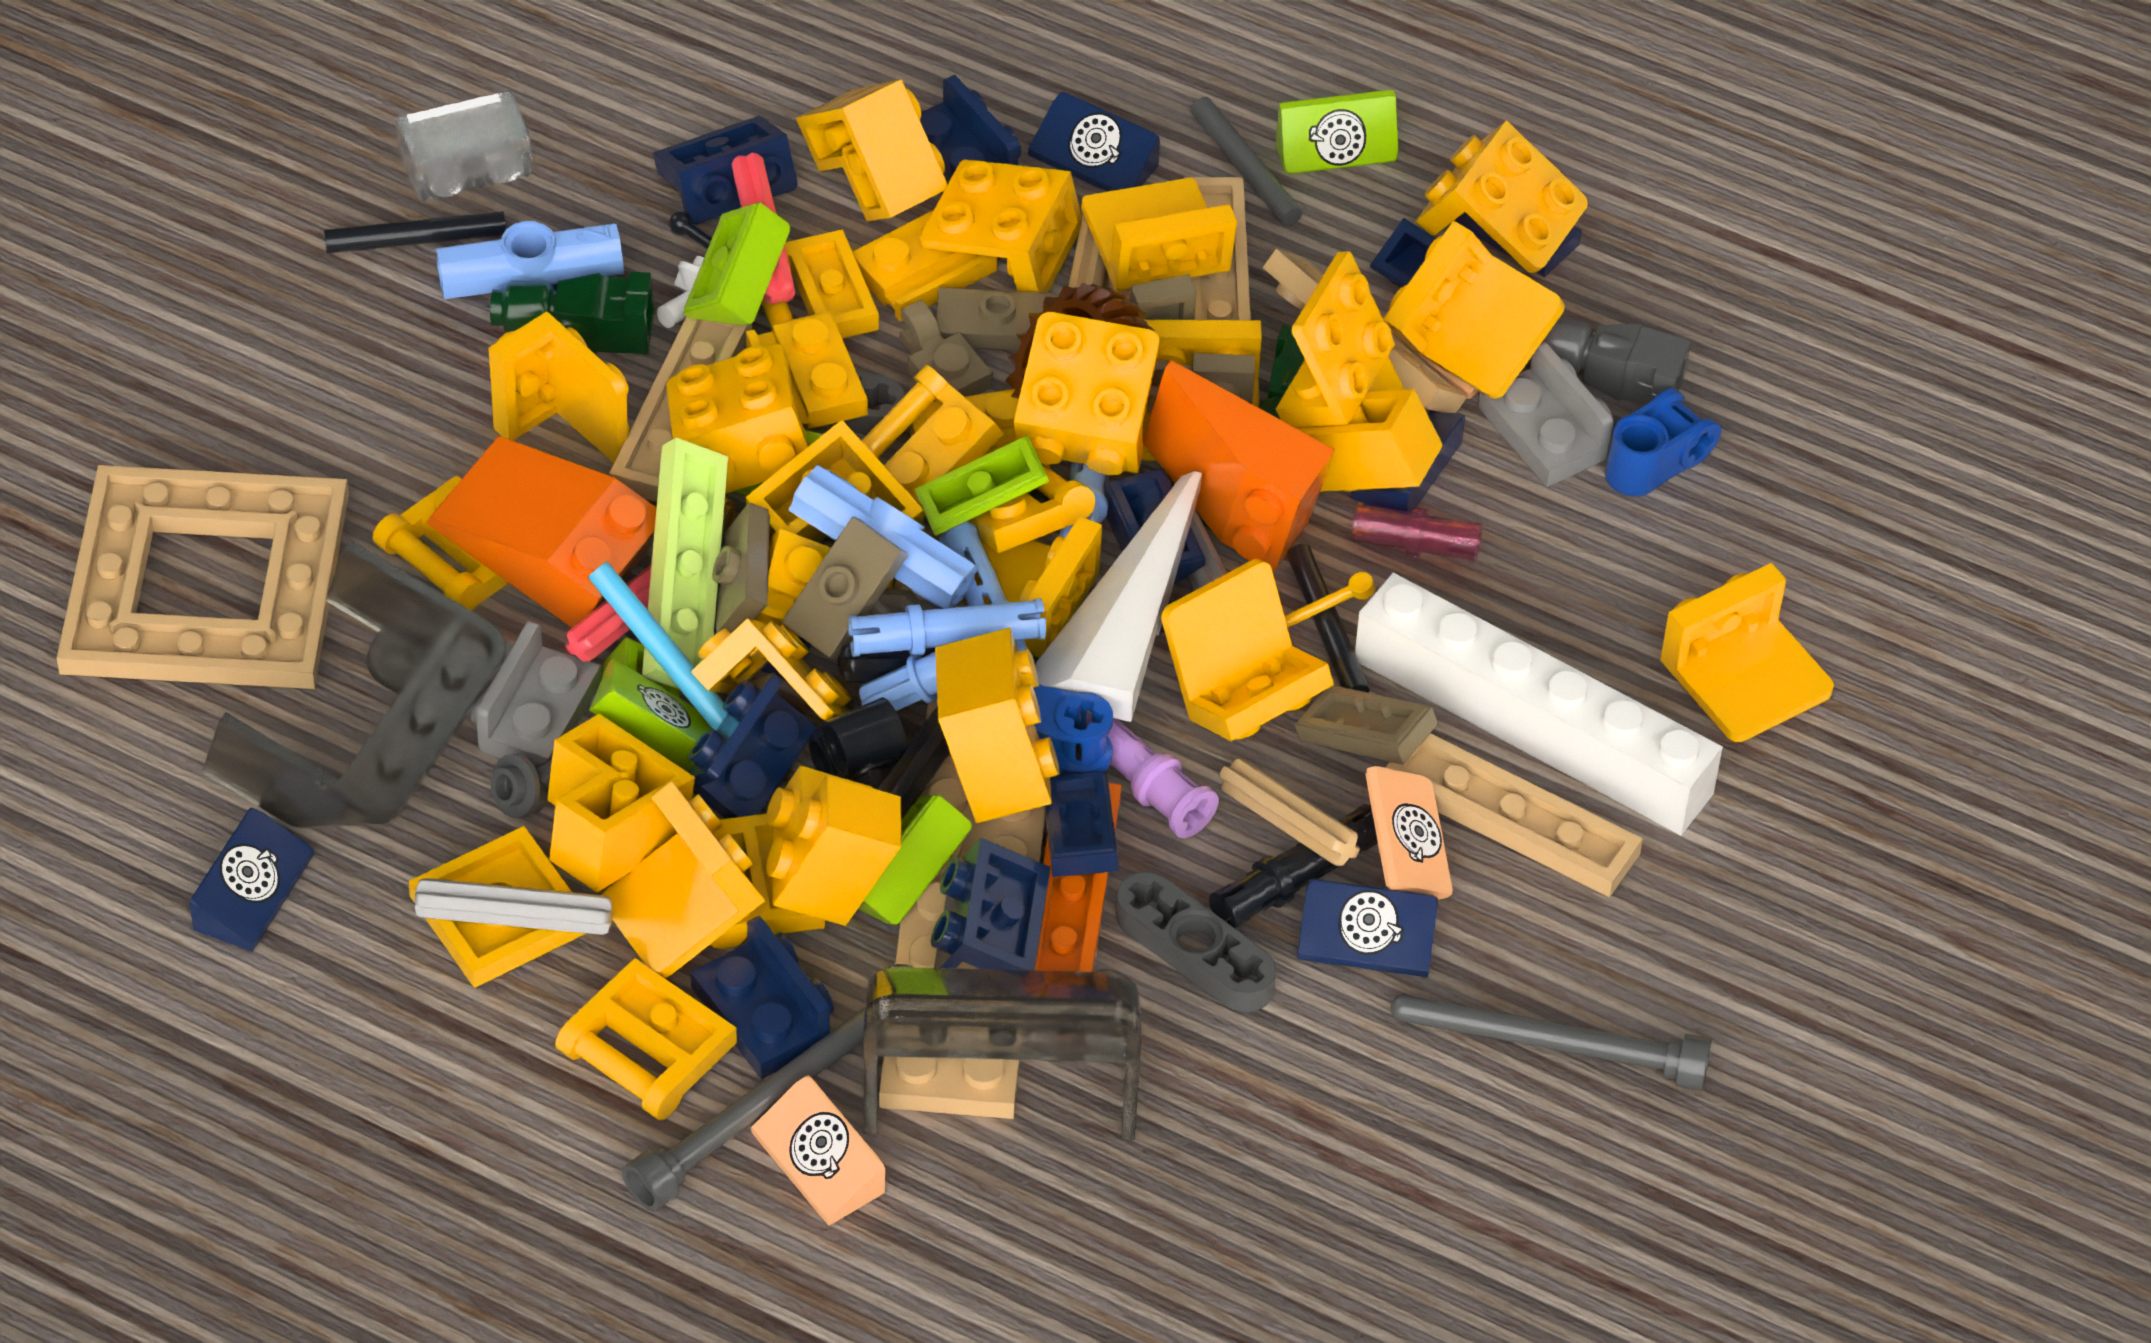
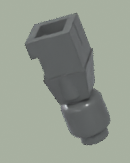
[1542,315,1691,405]

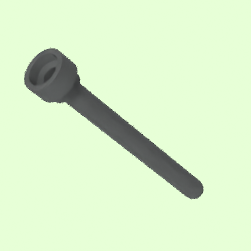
[1390,995,1712,1091]
[622,1005,884,1212]

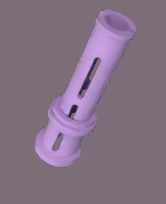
[1086,713,1219,839]

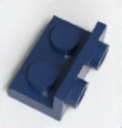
[920,75,1021,194]
[653,115,798,224]
[688,672,817,819]
[931,838,1051,986]
[691,916,834,1080]

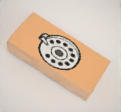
[1365,766,1453,900]
[751,1075,885,1226]

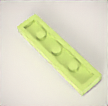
[642,438,728,689]

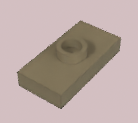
[936,287,1059,350]
[712,502,770,633]
[781,516,909,660]
[1294,685,1438,765]

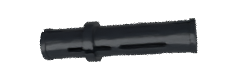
[1209,804,1378,929]

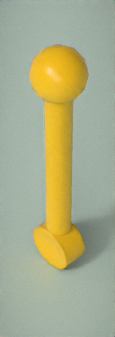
[1284,572,1376,628]

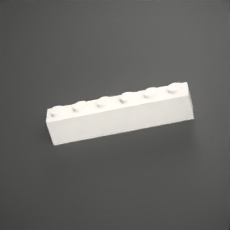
[1355,573,1723,836]

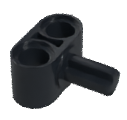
[808,697,906,789]

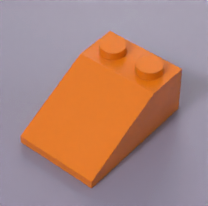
[1143,360,1335,572]
[427,436,657,628]

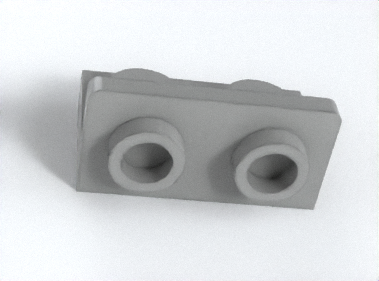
[1478,342,1614,487]
[471,621,602,768]

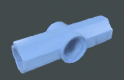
[435,221,624,300]
[789,465,979,609]

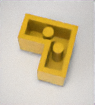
[796,79,948,222]
[1295,356,1443,492]
[745,420,925,544]
[935,627,1060,824]
[547,714,695,893]
[766,765,901,926]

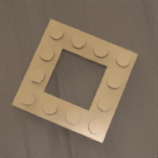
[56,465,349,689]

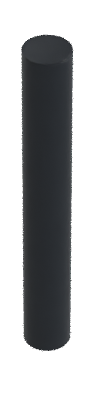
[324,211,506,254]
[1287,544,1370,693]

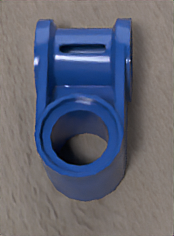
[1605,388,1721,496]
[1033,684,1113,774]

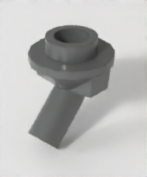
[491,753,552,818]

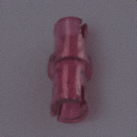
[1352,502,1482,562]

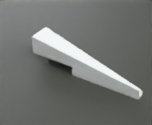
[1035,471,1202,722]

